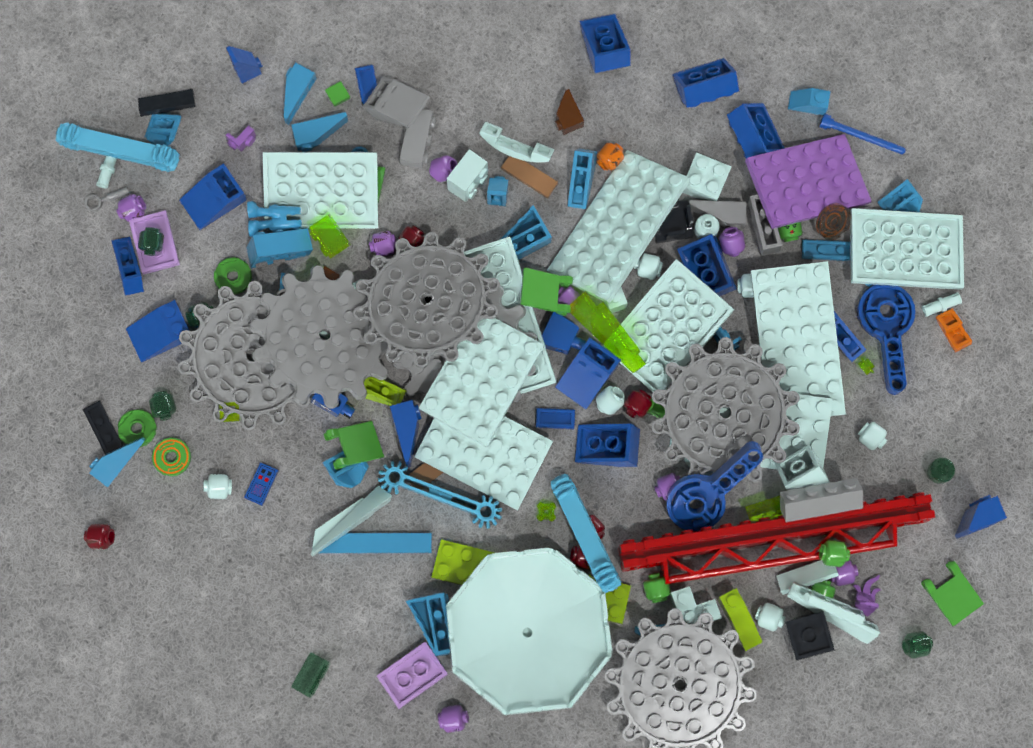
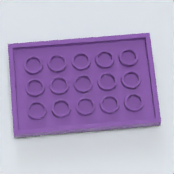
[745,134,872,229]

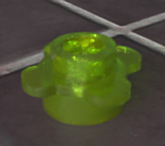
[858,358,875,375]
[537,502,556,522]

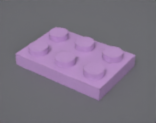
[129,210,180,275]
[377,642,448,709]

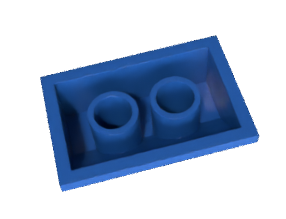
[672,58,739,108]
[727,103,785,159]
[677,234,737,296]
[955,495,1007,539]

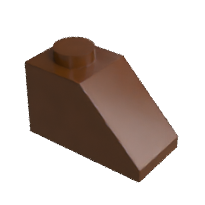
[554,89,584,135]

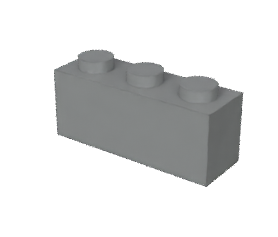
[400,109,436,169]
[748,195,782,256]

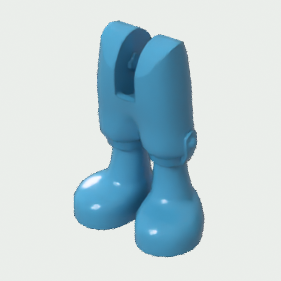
[247,201,302,237]

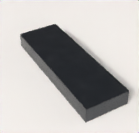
[138,89,196,117]
[82,401,123,454]

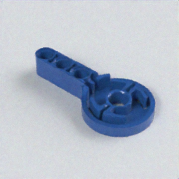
[857,285,915,395]
[666,441,763,531]

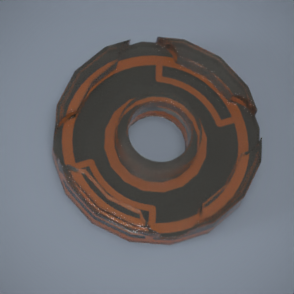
[816,203,851,240]

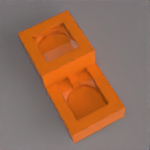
[936,308,972,353]

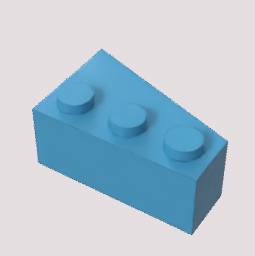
[501,205,552,260]
[246,227,313,269]
[406,593,451,656]

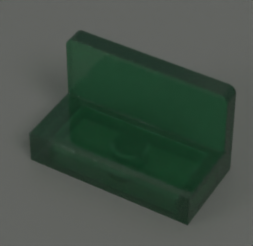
[291,653,331,699]

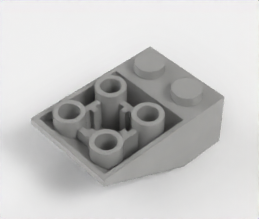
[363,77,430,128]

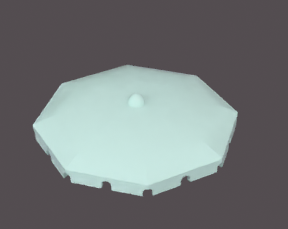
[446,548,612,715]

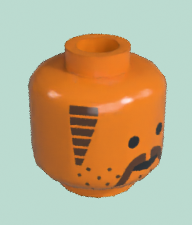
[597,143,624,171]

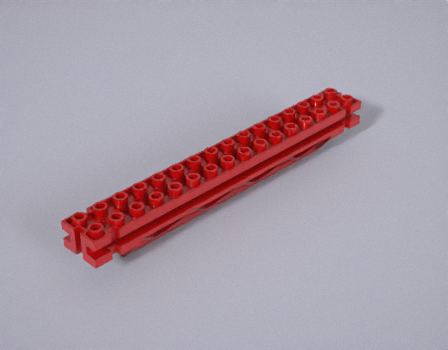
[618,492,936,584]

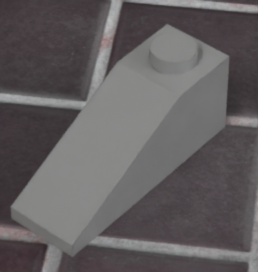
[688,200,746,230]

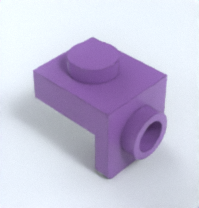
[225,125,256,152]

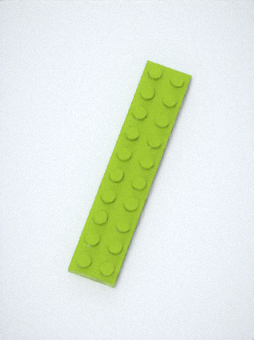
[431,540,631,624]

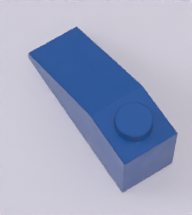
[226,46,263,83]
[111,237,144,296]
[834,311,866,362]

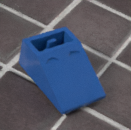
[179,163,247,230]
[555,338,621,410]

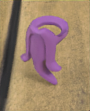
[853,575,881,616]

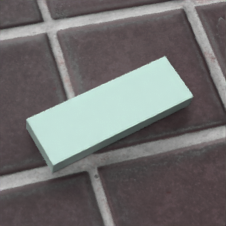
[777,560,839,595]

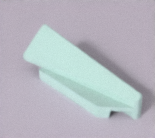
[311,486,392,557]
[787,582,880,644]

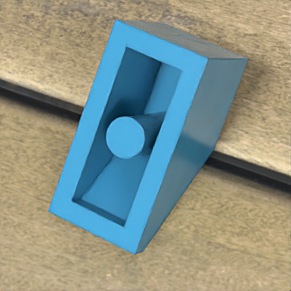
[788,88,831,115]
[487,176,509,206]

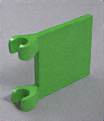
[520,268,573,316]
[324,421,384,470]
[921,561,984,626]

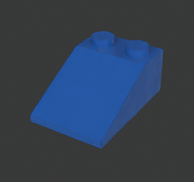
[580,14,631,73]
[126,300,190,363]
[390,400,422,468]
[575,424,640,467]

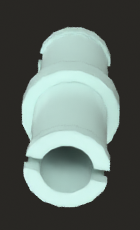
[96,156,117,189]
[922,292,962,317]

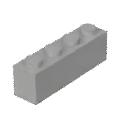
[780,478,863,522]

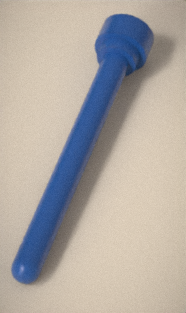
[819,113,906,154]

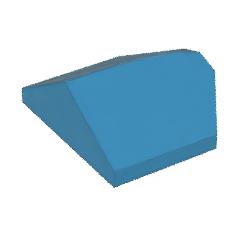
[145,114,181,146]
[877,179,923,213]
[323,451,369,488]

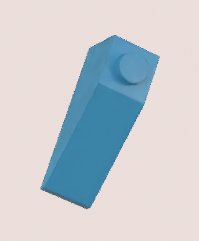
[284,63,316,125]
[292,112,348,152]
[568,149,597,209]
[89,437,146,487]

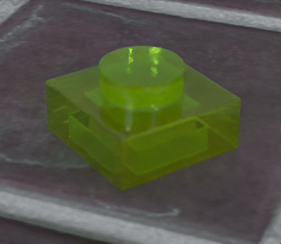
[219,402,240,422]

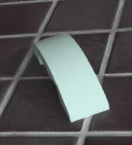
[479,122,555,162]

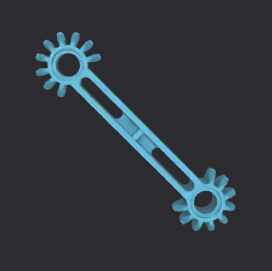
[55,123,180,172]
[378,461,502,529]
[551,474,621,593]

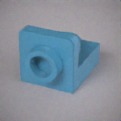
[713,327,742,351]

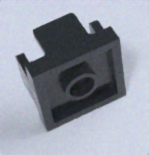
[655,199,694,244]
[785,611,835,661]

